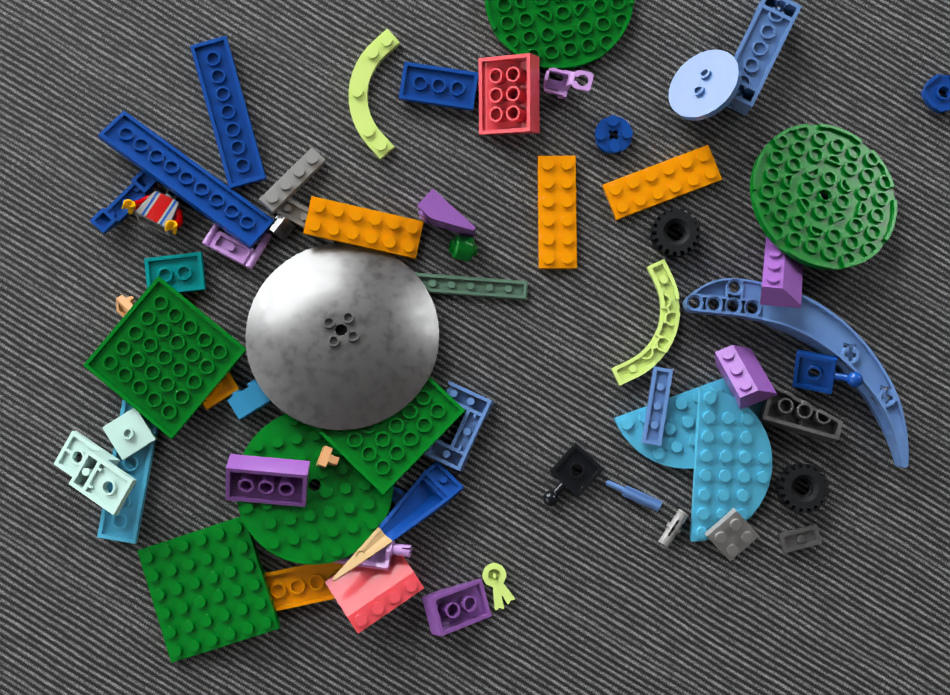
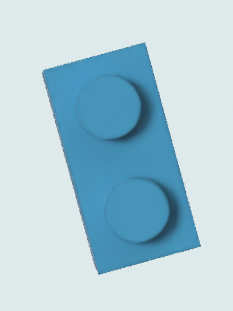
[227,379,271,420]

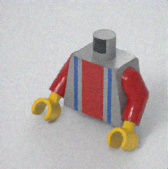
[122,190,183,236]

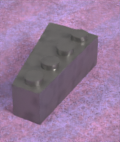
[758,382,843,443]

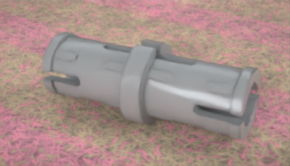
[658,509,689,548]

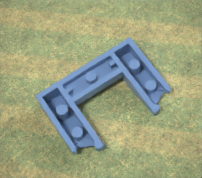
[424,381,494,472]

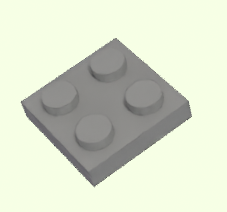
[704,508,759,561]

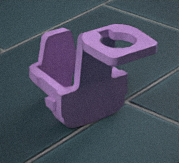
[543,67,594,99]

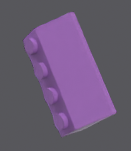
[760,237,803,308]
[226,454,310,507]

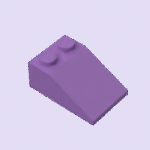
[417,189,476,237]
[421,578,492,636]

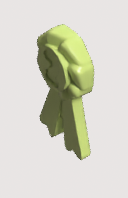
[482,562,515,610]

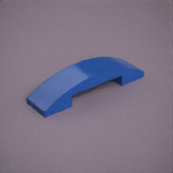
[89,170,158,234]

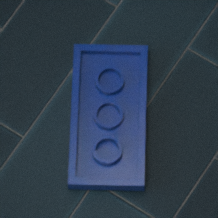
[399,61,479,111]

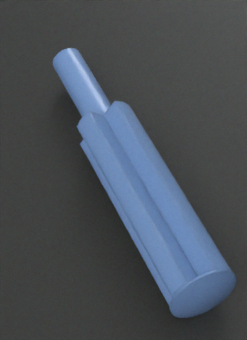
[605,480,662,512]

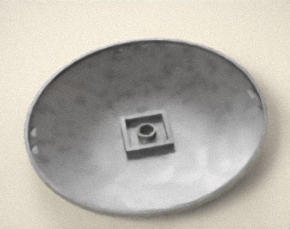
[245,243,439,431]

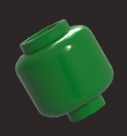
[449,235,478,261]

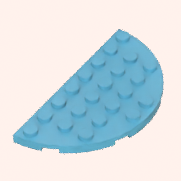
[614,378,762,469]
[690,387,772,542]

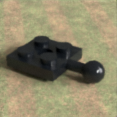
[543,443,604,506]

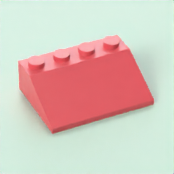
[478,53,540,135]
[324,555,424,634]

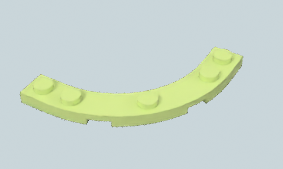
[349,29,400,160]
[611,259,680,386]

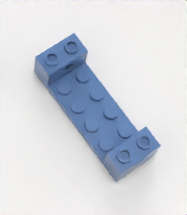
[726,0,802,115]

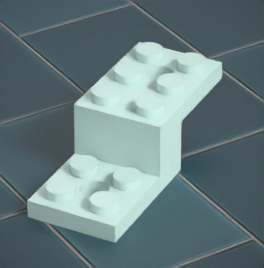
[54,431,137,515]

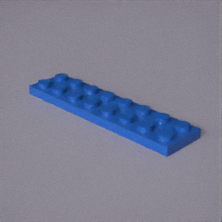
[190,36,267,189]

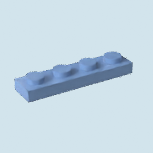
[641,366,673,446]

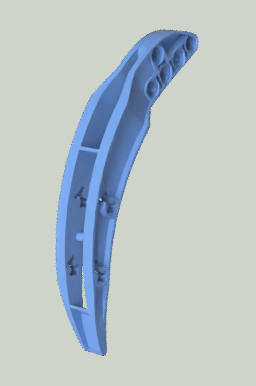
[683,278,909,468]

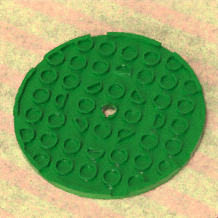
[484,0,634,70]
[750,124,897,270]
[237,414,393,565]

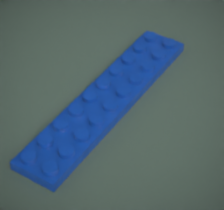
[98,111,275,249]

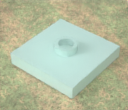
[102,408,157,460]

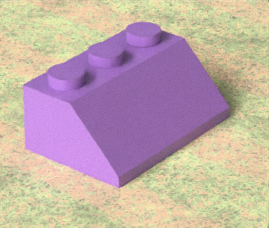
[715,345,777,409]

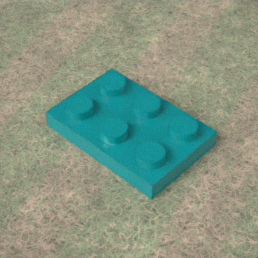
[144,252,206,293]

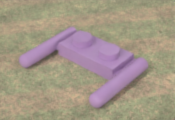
[202,223,272,270]

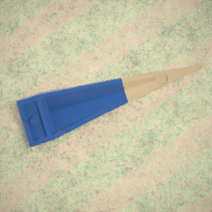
[332,461,464,582]

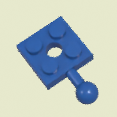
[792,349,863,394]

